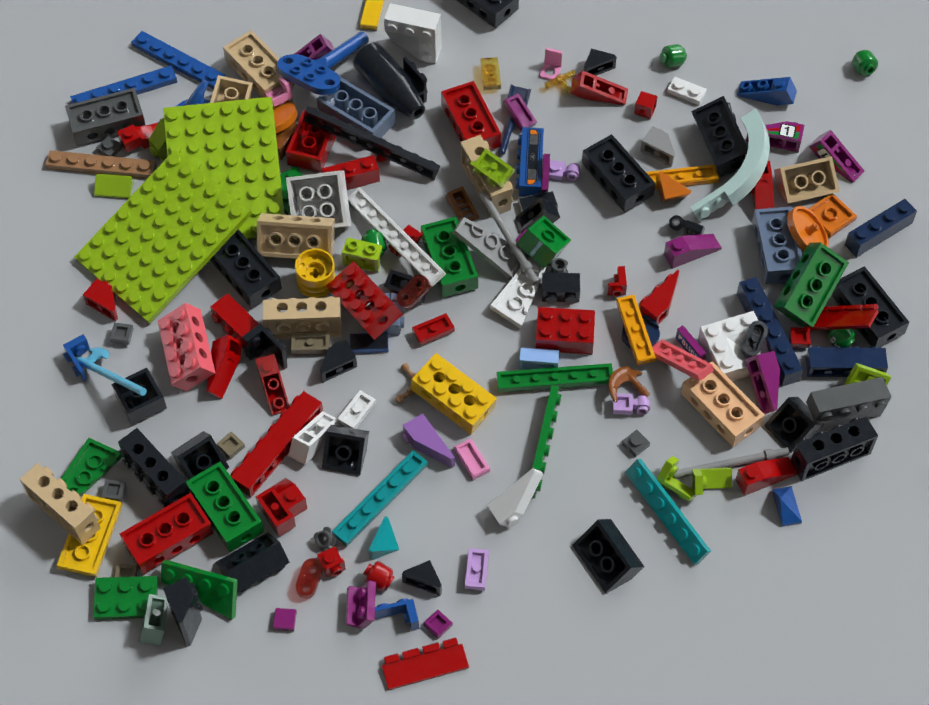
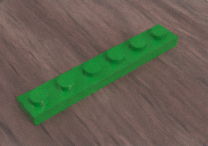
[497,363,613,392]
[532,385,562,498]

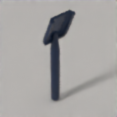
[499,84,531,155]

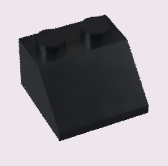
[764,397,824,453]
[321,425,369,475]
[170,431,230,480]

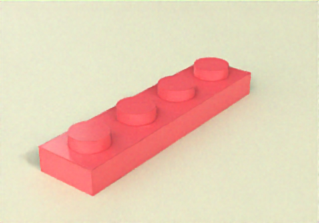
[652,339,714,381]

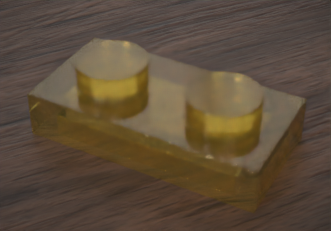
[480,57,501,90]

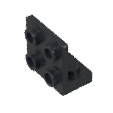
[242,323,288,369]

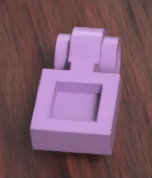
[549,160,581,181]
[613,394,650,415]

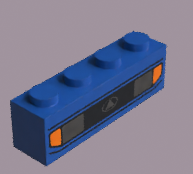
[515,127,544,197]

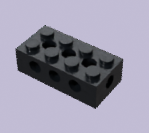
[457,0,519,28]
[691,96,748,177]
[582,134,655,212]
[210,229,282,309]
[831,266,909,347]
[791,416,878,482]
[118,428,189,508]

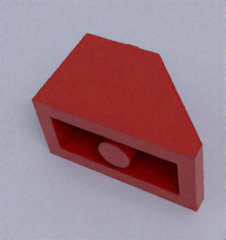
[83,279,118,322]
[273,478,308,517]

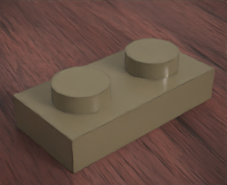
[291,333,330,354]

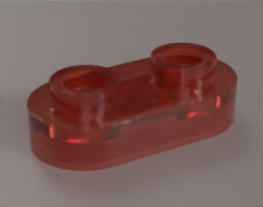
[397,275,430,308]
[296,558,323,599]

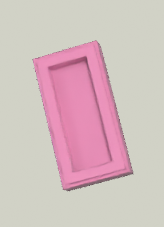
[454,438,490,480]

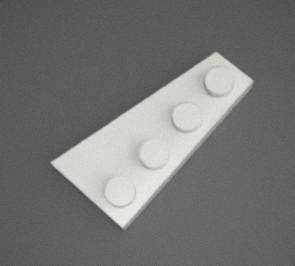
[490,256,547,329]

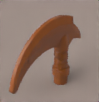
[608,366,650,403]

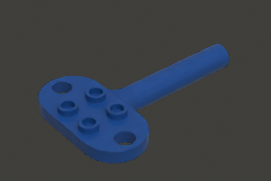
[277,32,369,95]

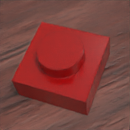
[789,327,811,348]

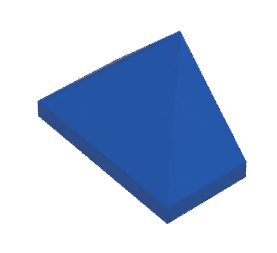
[772,486,802,526]

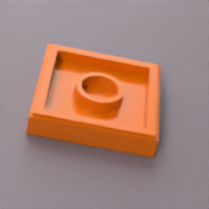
[809,193,857,238]

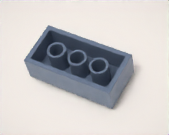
[316,77,396,138]

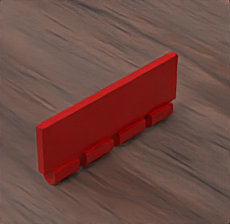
[804,304,879,330]
[382,637,469,690]

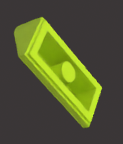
[94,174,134,199]

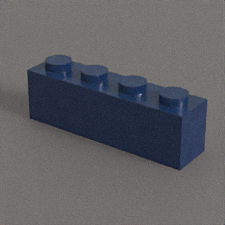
[845,199,917,258]
[806,346,888,377]

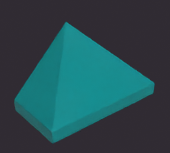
[368,516,400,560]

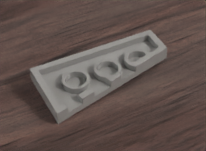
[452,217,527,279]

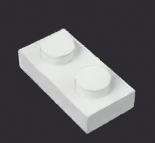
[667,77,707,106]
[338,390,376,429]

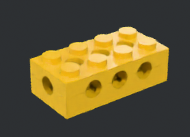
[410,353,497,435]

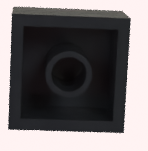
[111,368,167,425]

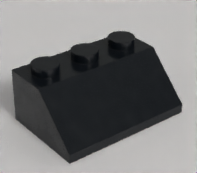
[572,519,645,593]
[215,532,290,593]
[163,578,203,647]

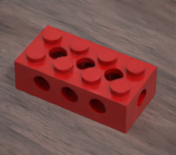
[441,81,501,150]
[326,261,403,340]
[119,493,214,575]

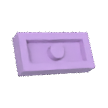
[465,548,489,591]

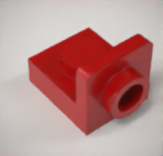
[607,266,627,297]
[317,546,346,578]

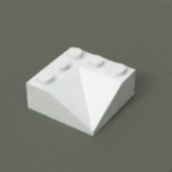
[384,3,442,64]
[286,171,351,228]
[698,311,769,382]

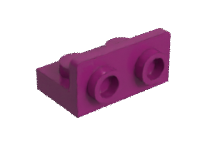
[345,580,376,629]

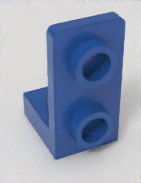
[63,334,90,381]
[375,598,419,631]

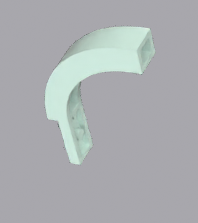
[690,108,770,221]

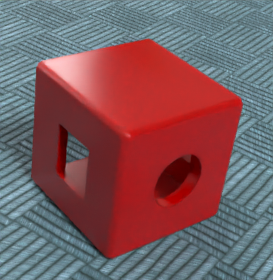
[634,91,658,119]

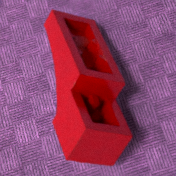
[117,122,158,152]

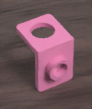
[540,48,563,81]

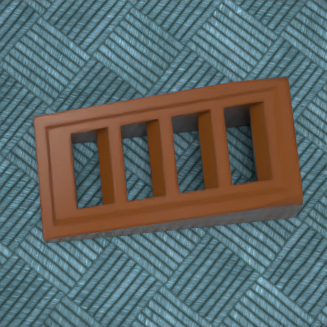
[445,186,479,221]

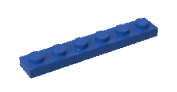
[131,31,226,90]
[70,65,178,103]

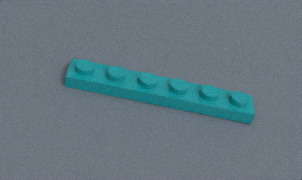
[332,450,428,546]
[625,459,711,565]

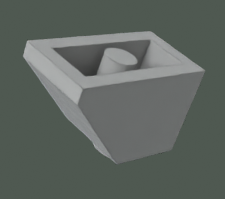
[640,126,675,167]

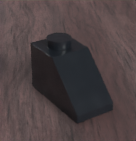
[515,198,560,233]
[320,340,357,383]

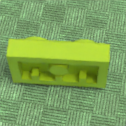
[342,238,382,273]

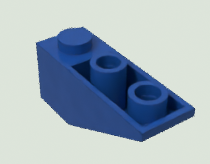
[737,77,797,106]

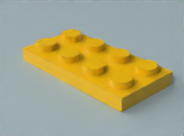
[56,494,123,577]

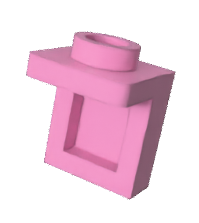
[265,77,293,107]

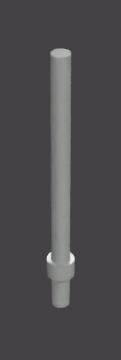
[479,191,539,285]
[674,447,789,478]

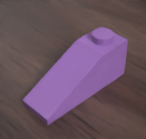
[402,413,455,468]

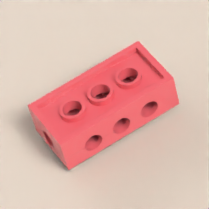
[157,302,216,391]

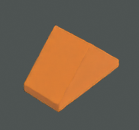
[655,171,691,202]

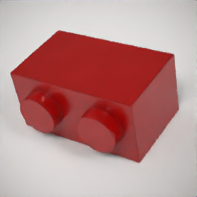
[255,486,296,537]

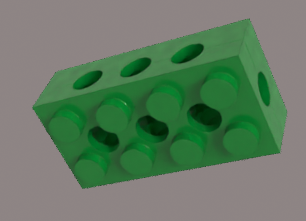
[421,217,478,298]
[773,242,849,327]
[186,462,264,553]

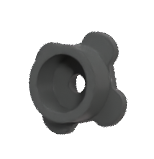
[550,258,568,273]
[314,527,336,551]

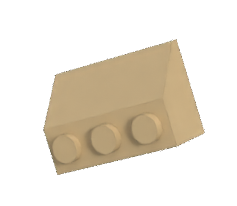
[774,156,840,204]

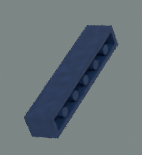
[737,277,803,387]

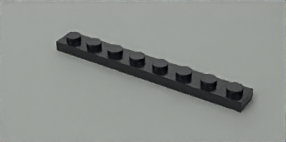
[303,106,441,180]

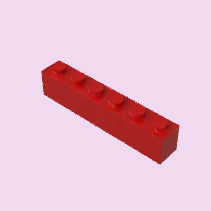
[231,391,323,498]

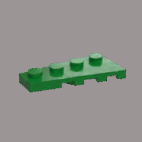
[161,560,238,620]

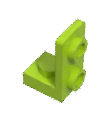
[657,456,696,501]
[692,468,732,495]

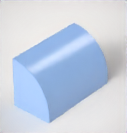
[519,347,559,370]

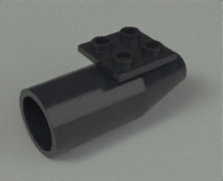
[353,42,428,120]

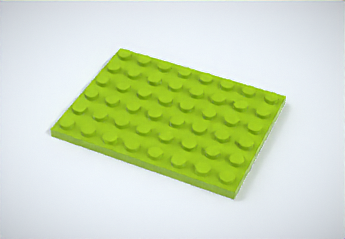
[163,97,285,240]
[74,150,252,324]

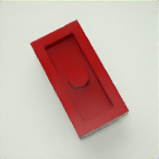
[412,313,455,346]

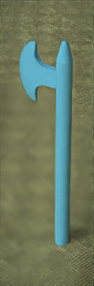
[75,347,146,396]

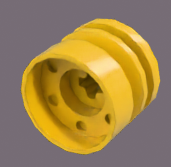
[295,248,335,298]

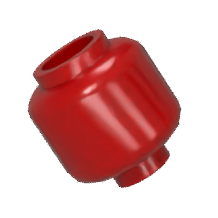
[363,561,395,592]

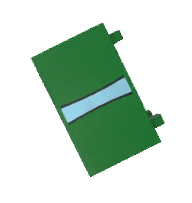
[516,216,571,268]

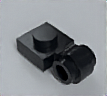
[669,215,705,235]

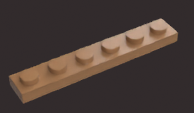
[46,150,156,179]

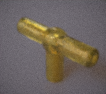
[544,70,576,94]

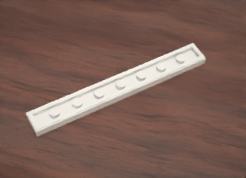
[348,187,446,287]

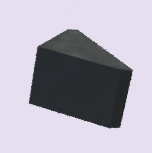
[584,48,617,76]
[402,560,442,596]

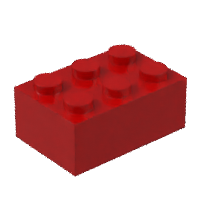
[286,110,338,173]
[535,307,595,355]

